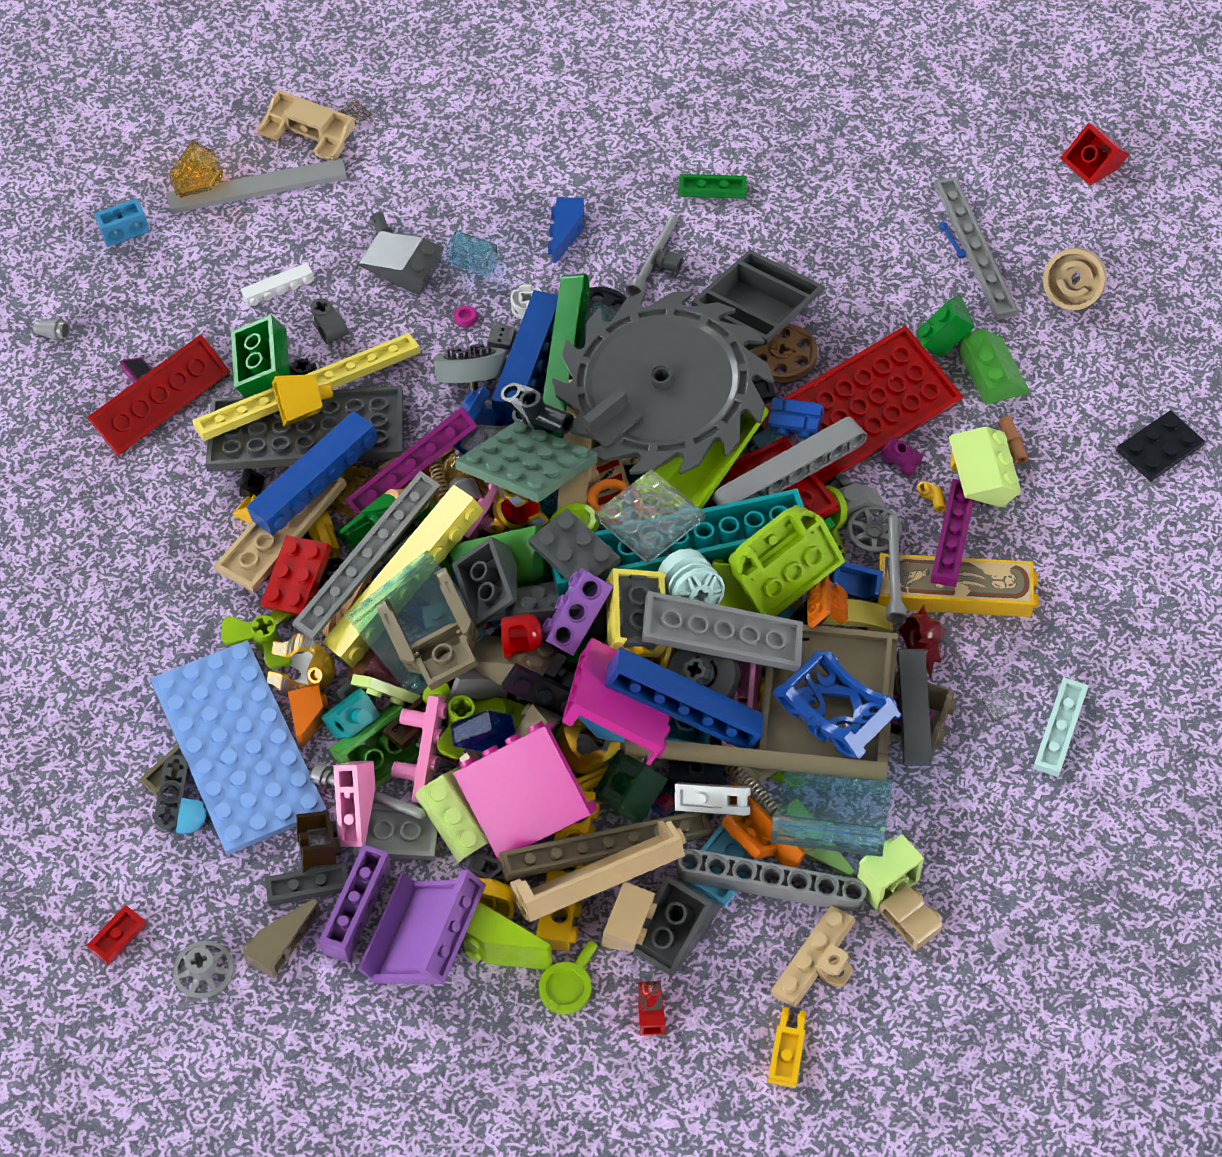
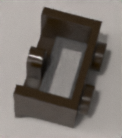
[296,811,341,873]

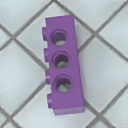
[319,844,392,963]

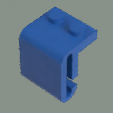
[453,386,510,455]

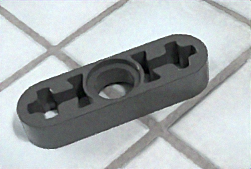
[154,755,188,832]

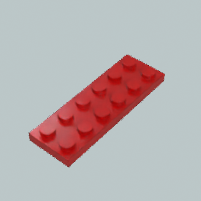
[87,334,231,456]

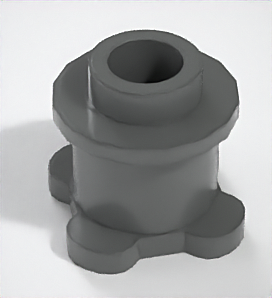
[656,248,684,277]

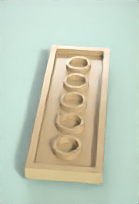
[214,477,347,593]

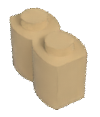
[879,884,943,951]

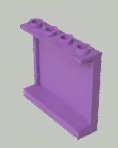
[358,870,486,984]

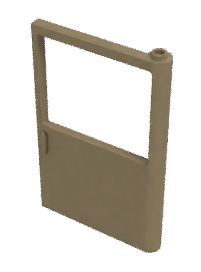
[620,624,898,782]

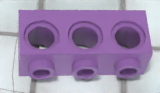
[542,568,613,656]

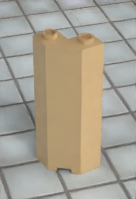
[510,820,686,922]

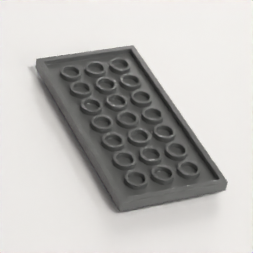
[206,386,403,472]

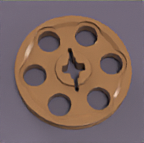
[750,324,817,383]

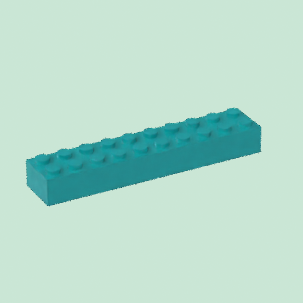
[550,488,804,596]

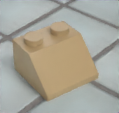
[601,882,658,952]

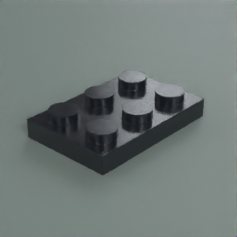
[1116,410,1205,482]

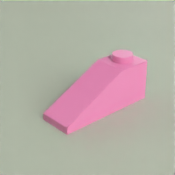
[333,761,375,847]

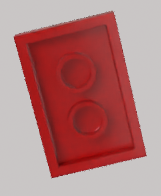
[260,535,333,616]

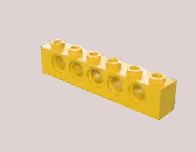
[536,791,600,952]

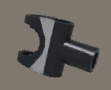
[500,383,574,435]

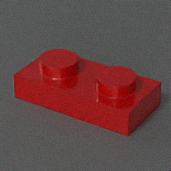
[86,905,147,965]

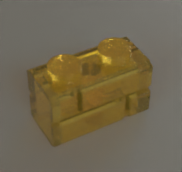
[327,463,375,519]

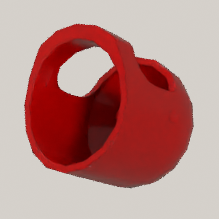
[501,614,543,658]

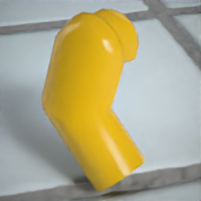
[917,481,946,512]

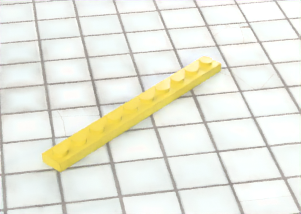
[192,333,420,441]

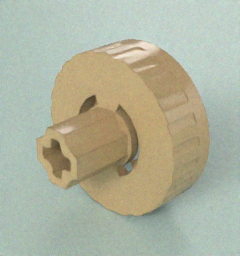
[1043,247,1107,310]

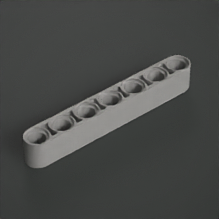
[712,417,867,506]
[676,849,867,911]

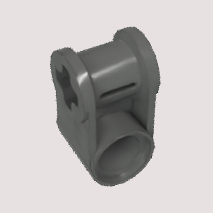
[310,298,348,344]

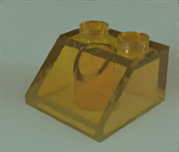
[168,140,223,198]

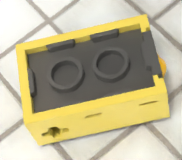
[605,568,667,658]

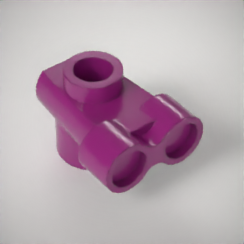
[882,437,924,477]

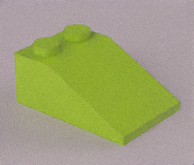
[463,902,553,970]

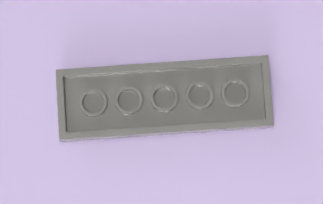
[642,591,803,672]

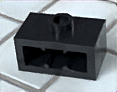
[668,760,726,792]

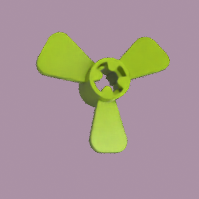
[221,611,292,669]
[423,683,506,759]

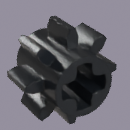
[289,358,317,375]

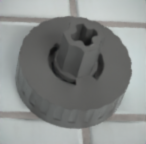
[668,649,740,698]

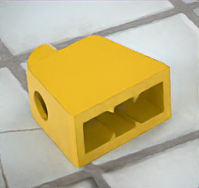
[272,375,333,426]

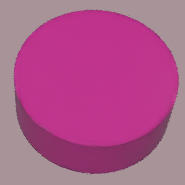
[454,306,477,328]

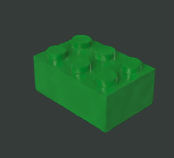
[231,314,290,396]

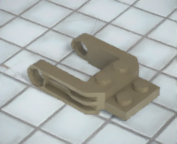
[375,567,479,691]

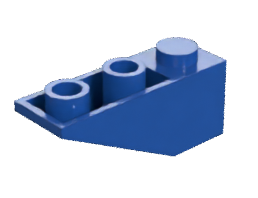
[548,197,584,263]

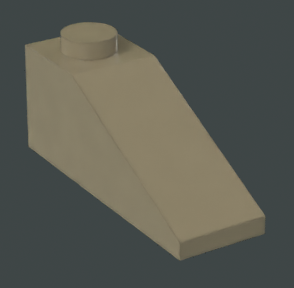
[243,899,321,979]

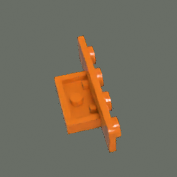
[807,575,848,629]
[721,783,806,868]

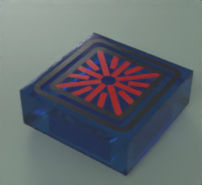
[647,784,677,818]

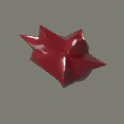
[898,604,947,678]

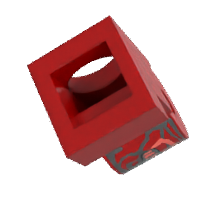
[638,981,666,1036]

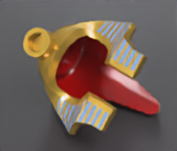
[489,487,549,535]

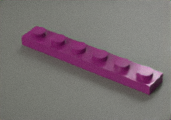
[345,406,478,515]
[930,479,974,587]

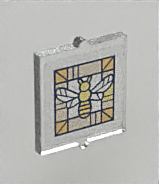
[334,95,381,135]

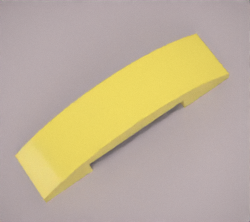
[792,599,893,633]

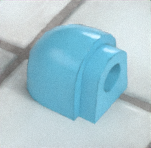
[176,798,208,834]

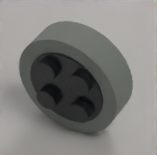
[434,344,507,392]

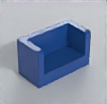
[829,562,883,600]

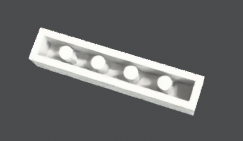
[241,263,314,307]

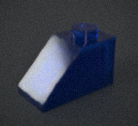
[450,710,516,752]

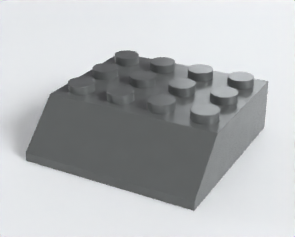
[692,249,825,351]

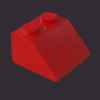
[1060,122,1130,185]

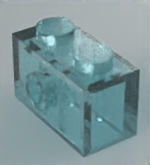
[446,231,499,278]

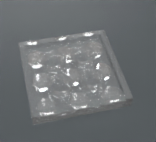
[595,469,705,564]

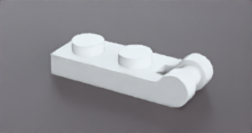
[675,782,751,815]

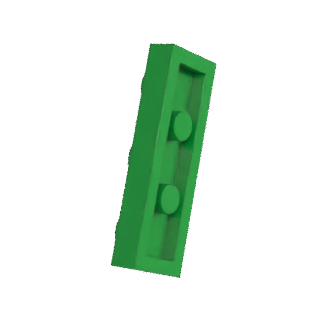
[679,174,747,199]

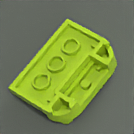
[729,505,845,616]

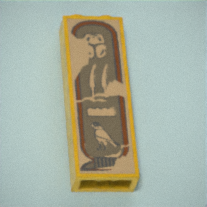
[877,553,1039,617]

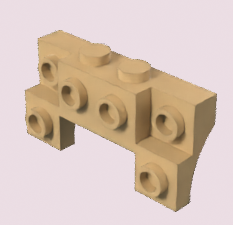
[257,90,355,161]

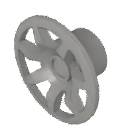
[847,506,902,553]
[173,941,234,998]

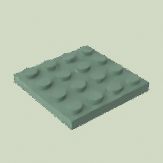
[455,422,598,503]

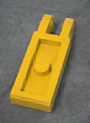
[768,1007,807,1088]

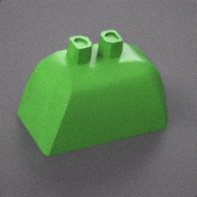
[448,525,552,588]

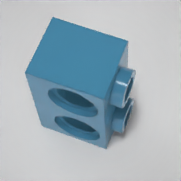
[94,198,150,247]

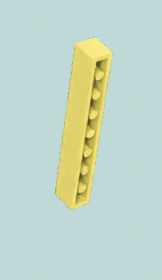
[321,485,484,668]

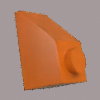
[288,685,329,747]

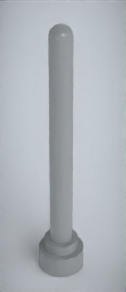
[626,215,678,296]
[886,514,907,623]
[310,763,426,819]

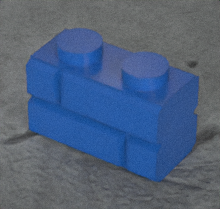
[768,397,825,440]

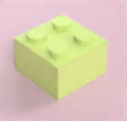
[857,834,924,911]

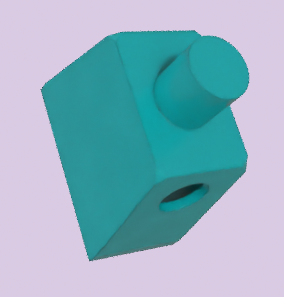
[320,688,381,738]

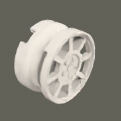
[511,284,541,320]

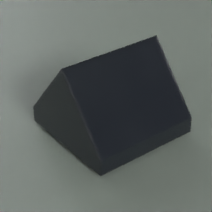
[239,468,265,498]

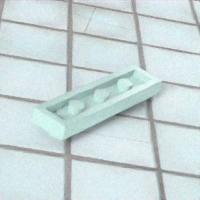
[1033,677,1089,777]

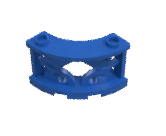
[772,651,901,759]

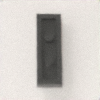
[265,862,349,906]

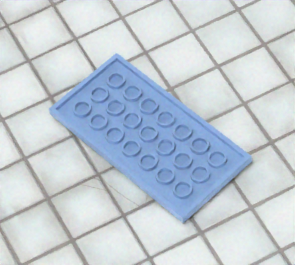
[150,640,327,855]

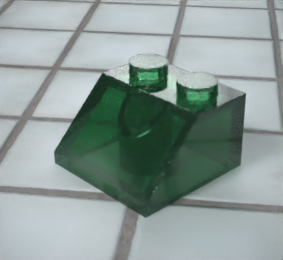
[593,750,668,823]

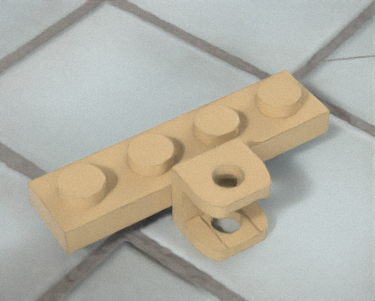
[770,906,856,1008]

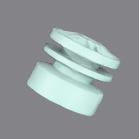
[657,548,725,605]

